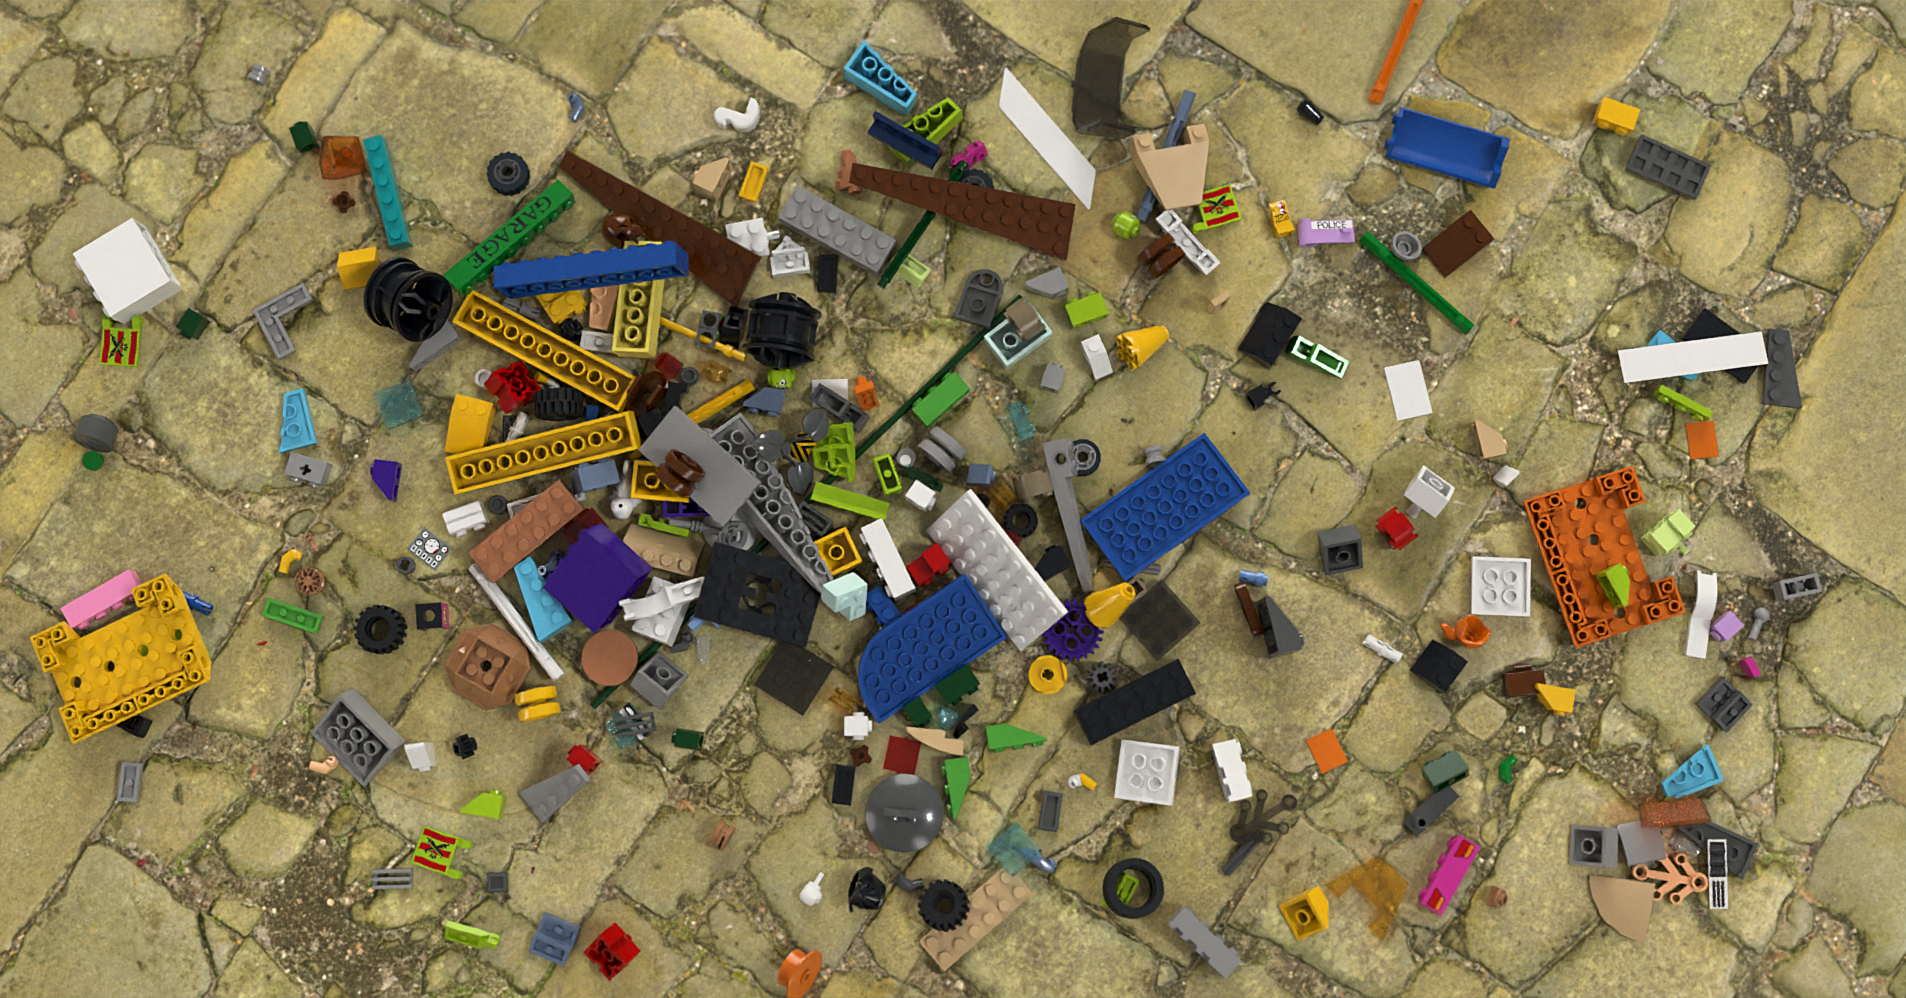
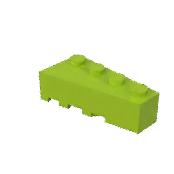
[884,98,963,169]

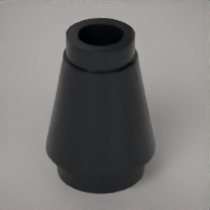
[1296,98,1324,125]

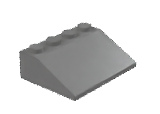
[311,688,406,787]

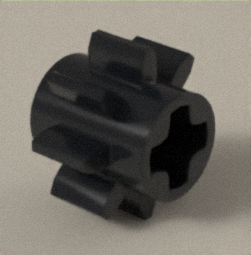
[558,318,584,342]
[453,734,477,759]

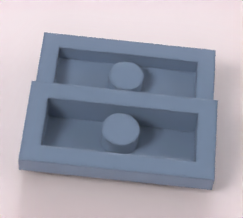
[528,912,581,966]

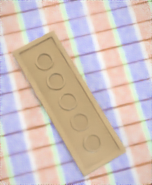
[919,863,1033,971]

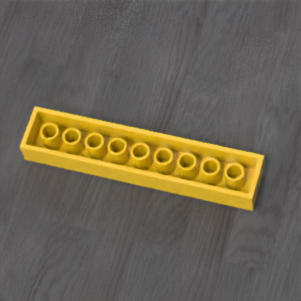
[452,290,636,413]
[445,411,642,495]

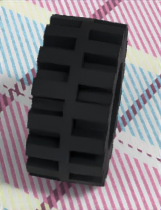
[1003,503,1038,539]

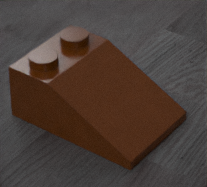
[1422,210,1494,278]

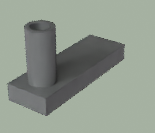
[1403,786,1460,836]

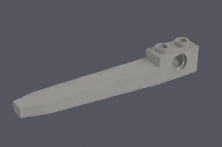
[1043,437,1094,592]

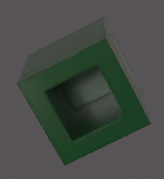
[289,121,319,153]
[176,308,210,340]
[903,697,932,728]

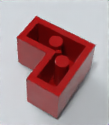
[906,543,951,587]

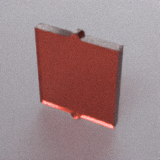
[883,735,921,775]

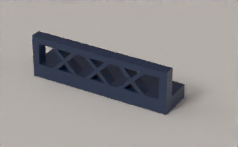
[867,111,942,170]

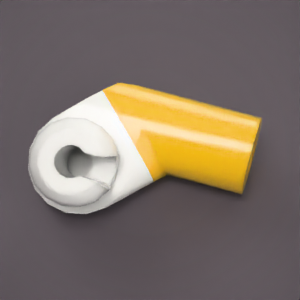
[534,372,560,388]
[1068,773,1097,791]

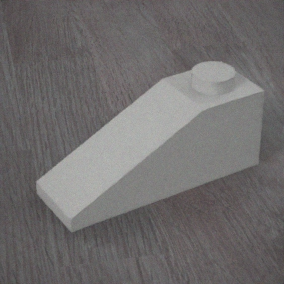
[409,319,463,372]

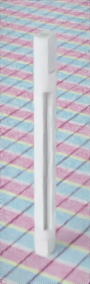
[469,563,564,682]

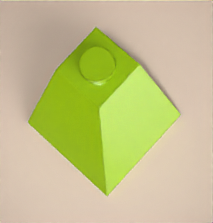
[1595,563,1630,609]

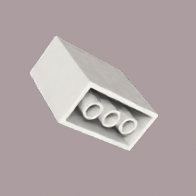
[73,218,183,324]

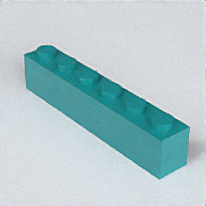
[363,135,413,251]

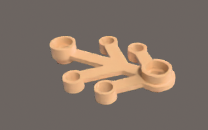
[1631,851,1708,904]

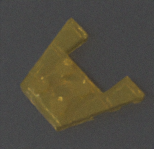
[1325,856,1408,939]

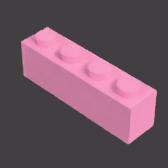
[60,569,142,630]

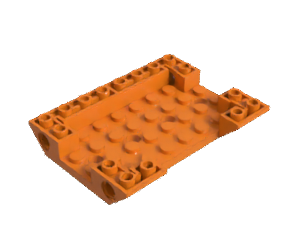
[1523,466,1686,648]

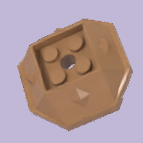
[445,624,532,710]

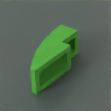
[1285,336,1349,379]

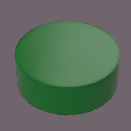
[83,451,104,471]

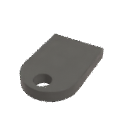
[954,269,1004,329]

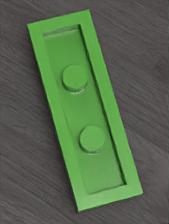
[262,597,324,634]

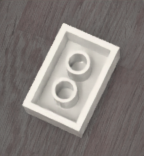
[631,576,691,647]

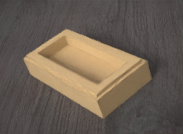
[1207,291,1230,314]

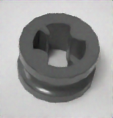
[396,556,416,574]

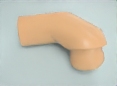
[309,756,338,774]

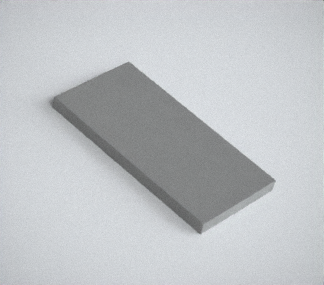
[639,406,761,527]

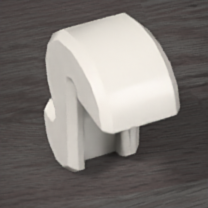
[714,97,760,133]

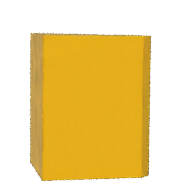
[337,247,380,290]

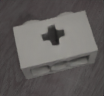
[284,452,333,488]
[1772,573,1823,602]

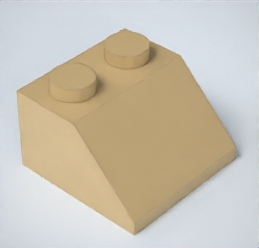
[692,157,733,202]

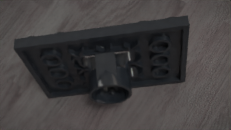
[693,542,821,648]

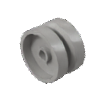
[918,426,967,474]

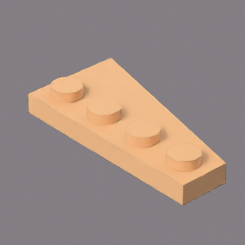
[589,285,619,332]

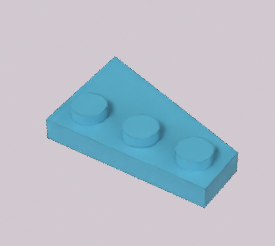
[1660,744,1724,802]

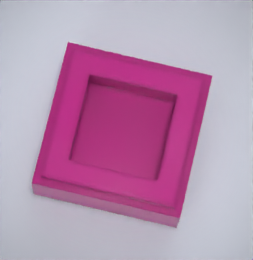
[1739,657,1761,678]

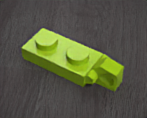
[638,514,692,538]
[444,920,500,950]

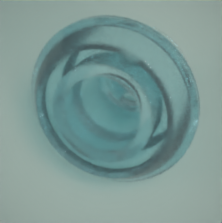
[938,705,959,731]

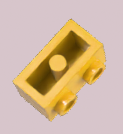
[1592,97,1641,136]

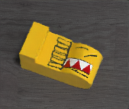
[1268,200,1295,239]

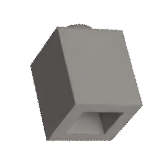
[1040,362,1066,394]

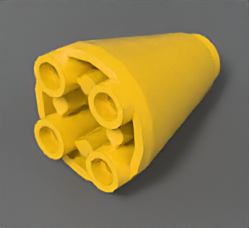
[1115,325,1169,370]

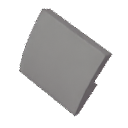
[1616,817,1667,867]

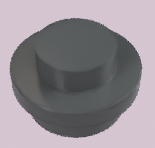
[680,367,699,386]

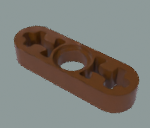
[1234,582,1264,637]

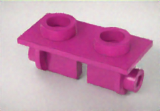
[949,140,988,171]

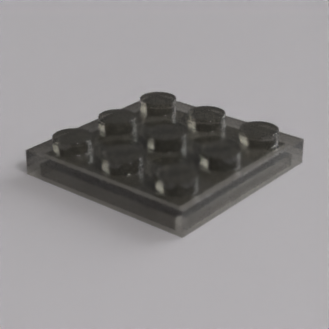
[1119,580,1201,661]
[754,641,834,716]

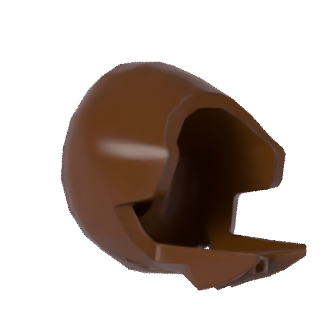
[602,213,646,249]

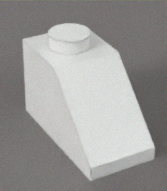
[1080,334,1113,380]
[404,742,436,772]

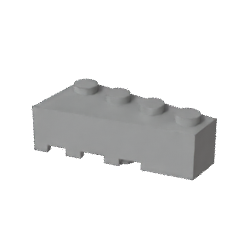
[1166,905,1241,979]

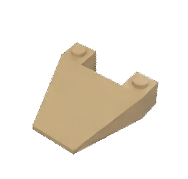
[1128,123,1209,211]

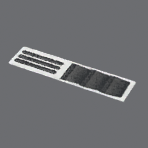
[1708,839,1728,909]

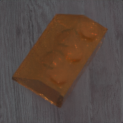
[1638,794,1711,828]

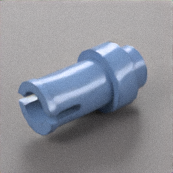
[1239,569,1268,587]

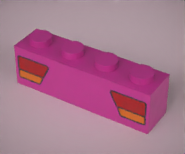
[1417,835,1480,916]

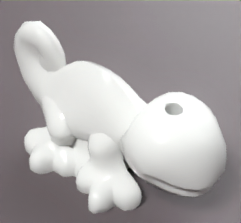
[609,460,642,520]

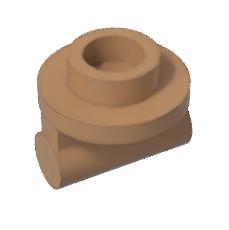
[1486,886,1508,909]

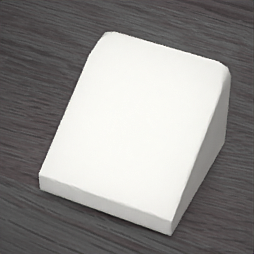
[1493,466,1519,488]

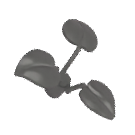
[751,408,829,495]

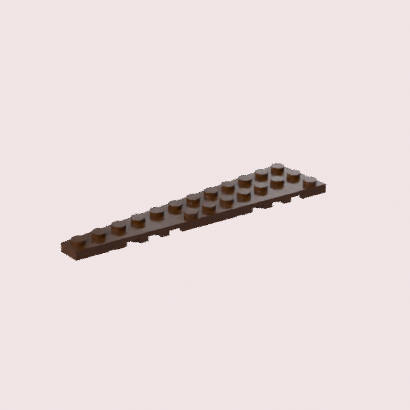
[559,150,762,307]
[849,163,1076,261]

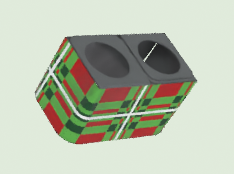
[695,310,725,354]

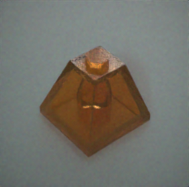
[319,136,367,180]

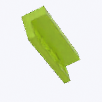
[811,482,890,521]

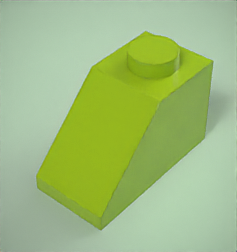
[460,789,507,819]

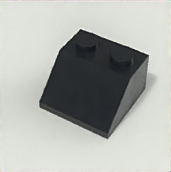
[1410,639,1468,694]

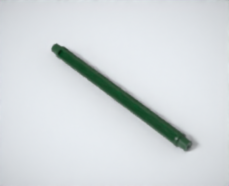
[877,160,969,289]

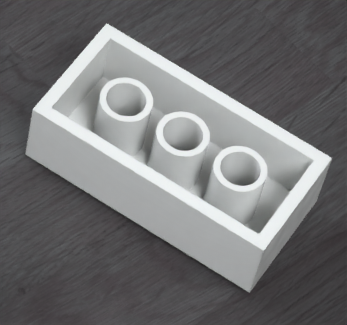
[859,518,916,601]

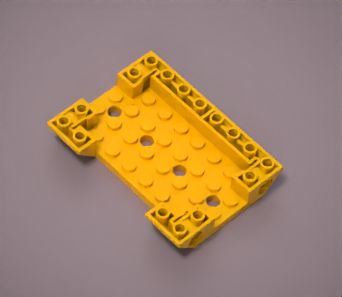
[30,574,212,744]

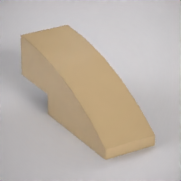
[906,727,964,756]

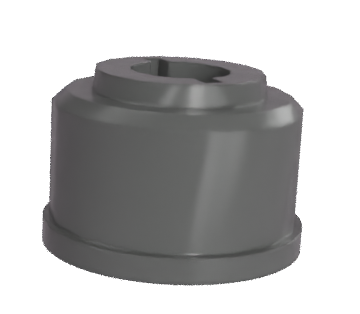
[72,414,118,453]

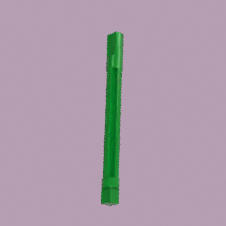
[1359,231,1475,335]

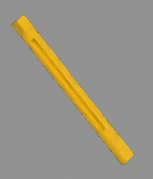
[626,379,755,462]

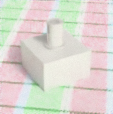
[1404,465,1455,518]

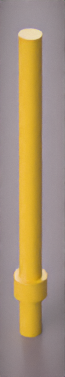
[659,316,747,362]

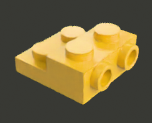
[536,290,588,326]

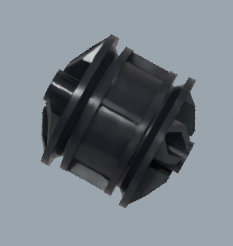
[364,257,453,342]
[742,292,822,371]

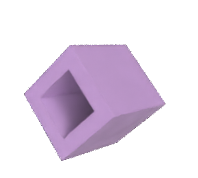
[1710,611,1744,642]

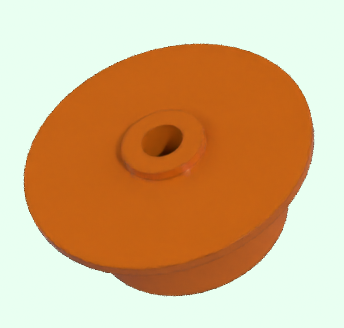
[777,949,822,998]

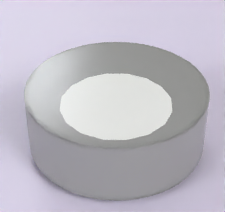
[897,448,916,468]

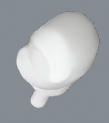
[799,872,824,906]

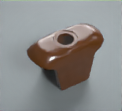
[626,371,669,421]

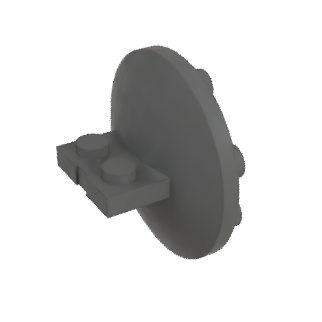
[865,774,943,853]

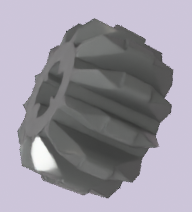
[1085,661,1119,694]

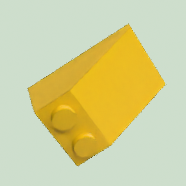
[445,394,497,454]

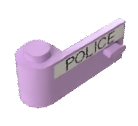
[1296,218,1355,248]

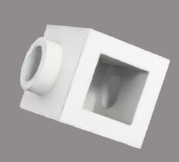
[844,712,872,740]

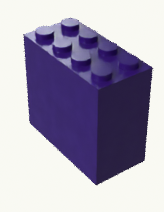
[543,523,653,633]

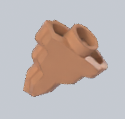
[835,149,863,195]

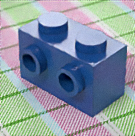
[866,585,901,627]

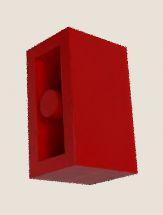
[566,744,603,775]

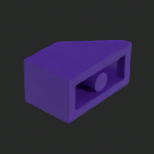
[370,459,402,502]

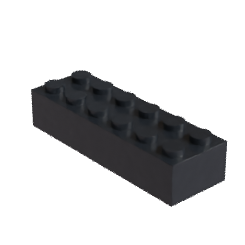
[1073,659,1196,746]

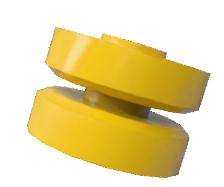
[513,686,562,722]

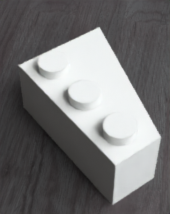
[1211,739,1252,802]

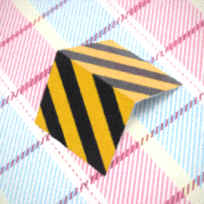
[789,431,817,462]

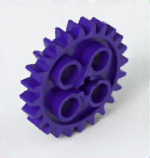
[1042,599,1104,662]

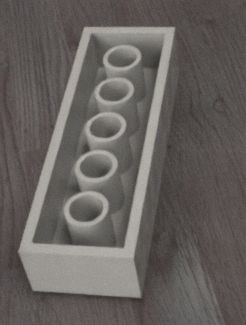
[778,185,897,277]

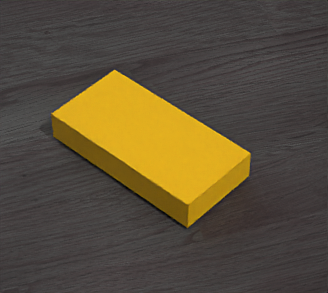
[738,161,769,203]

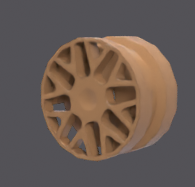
[294,568,325,596]
[708,820,736,851]

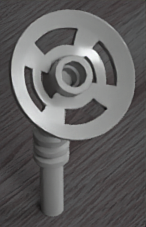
[669,517,748,549]

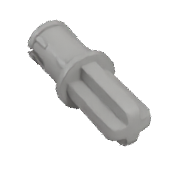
[503,298,541,322]

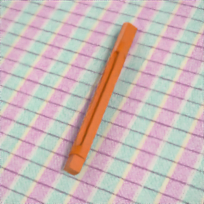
[1368,0,1424,105]

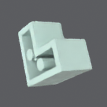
[821,572,867,621]

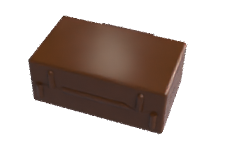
[1502,664,1546,699]

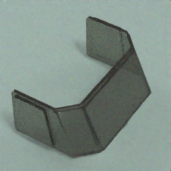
[1071,17,1150,139]

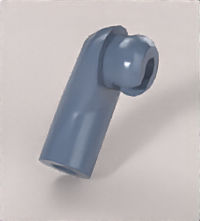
[568,93,584,122]

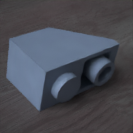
[743,387,786,418]
[966,464,996,489]

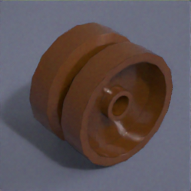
[1137,233,1186,280]
[655,449,706,497]

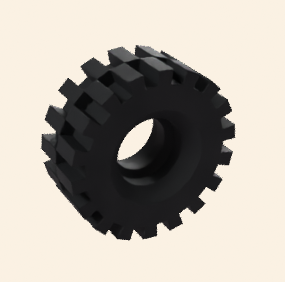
[918,879,970,932]

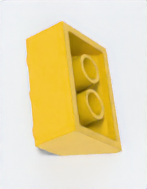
[631,460,690,503]

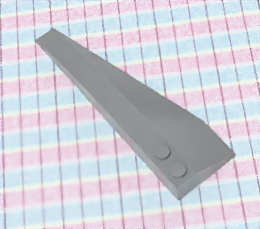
[709,412,834,593]

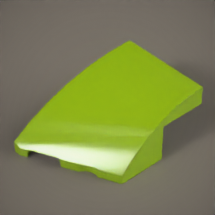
[812,422,855,482]

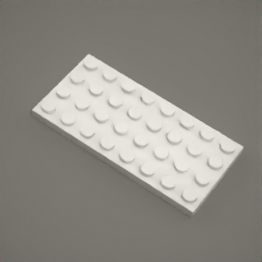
[926,489,1068,651]

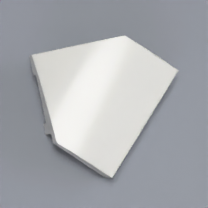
[770,235,811,278]

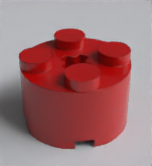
[1375,506,1419,551]

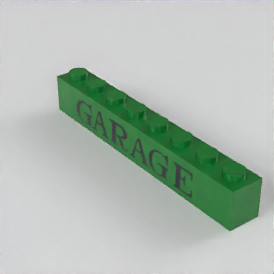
[443,179,575,298]

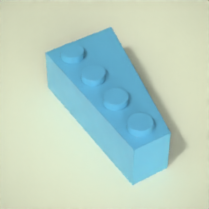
[514,556,575,643]

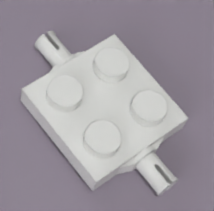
[725,218,780,257]

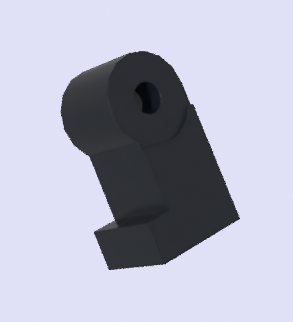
[664,381,690,414]

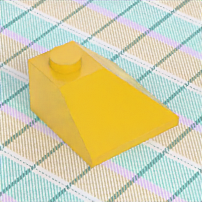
[1279,885,1329,941]

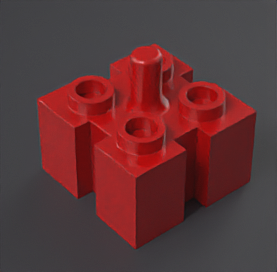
[484,360,542,414]
[584,922,641,981]

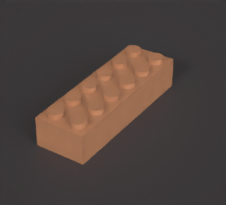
[469,480,586,583]

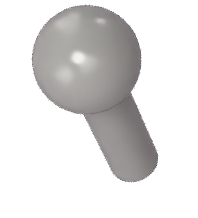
[1748,607,1770,642]

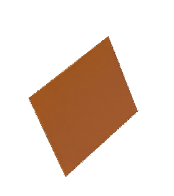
[1686,421,1719,459]
[1306,728,1348,774]

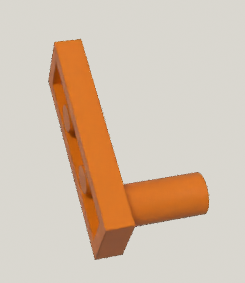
[854,376,880,411]

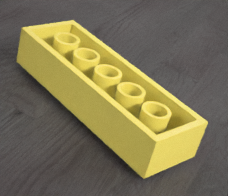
[612,241,665,358]

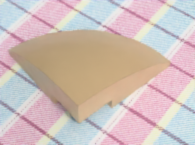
[1589,875,1655,942]

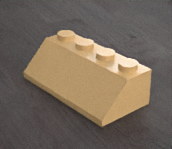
[623,523,706,579]

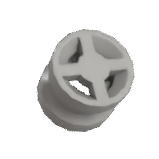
[247,64,271,86]
[1143,445,1165,465]

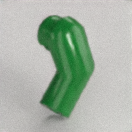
[1498,754,1518,784]

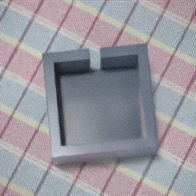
[568,458,620,495]

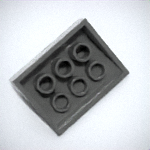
[1256,595,1304,659]

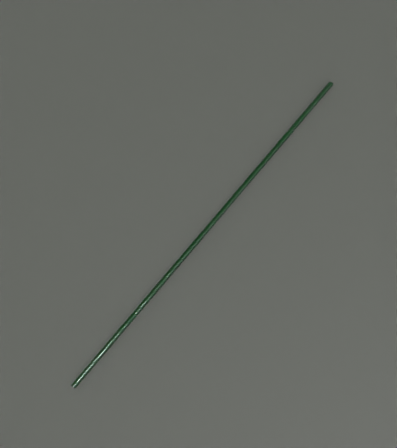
[590,295,1022,709]

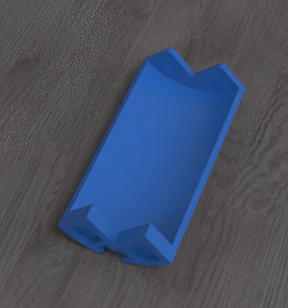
[1384,107,1510,189]

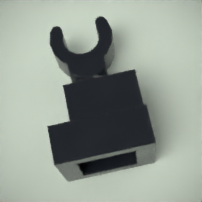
[1245,382,1281,411]

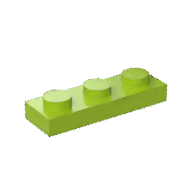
[1653,385,1713,422]

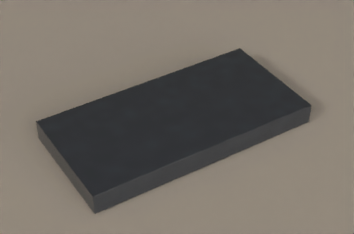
[1682,308,1768,384]

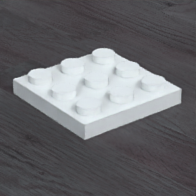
[1470,556,1531,617]
[1114,740,1180,806]

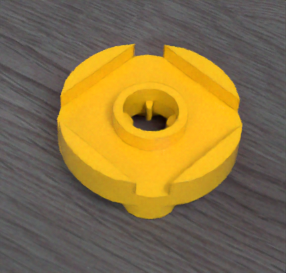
[1028,655,1067,694]

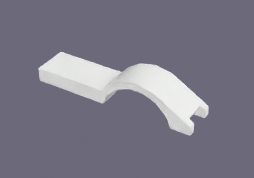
[1684,570,1717,659]
[619,576,704,621]

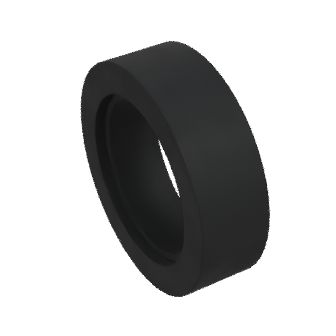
[1102,858,1164,919]

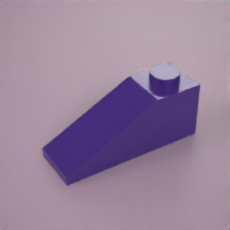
[662,497,710,517]

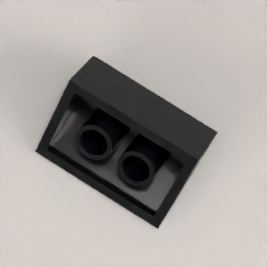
[1237,302,1302,370]

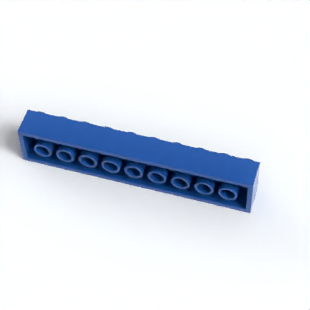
[494,241,689,299]

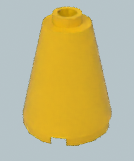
[1084,582,1135,629]

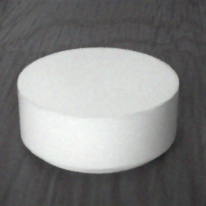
[475,369,492,389]

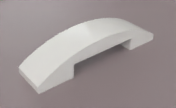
[1155,210,1220,275]

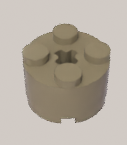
[1004,296,1046,341]
[1012,468,1053,503]

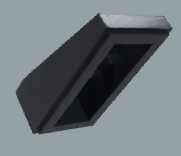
[116,714,153,738]

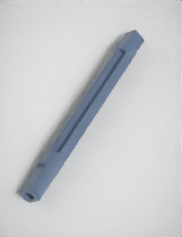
[1137,90,1196,224]

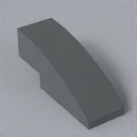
[809,383,870,433]

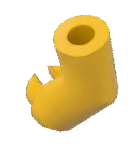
[278,549,302,574]

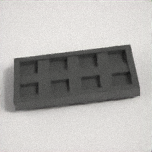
[1625,134,1711,200]

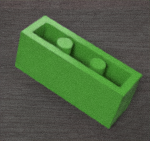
[912,372,970,429]

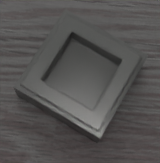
[487,872,509,893]

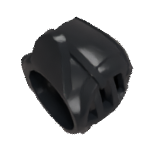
[848,867,886,913]

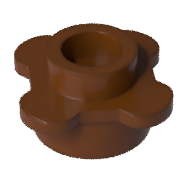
[333,191,356,214]
[850,745,872,767]

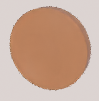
[581,630,639,686]

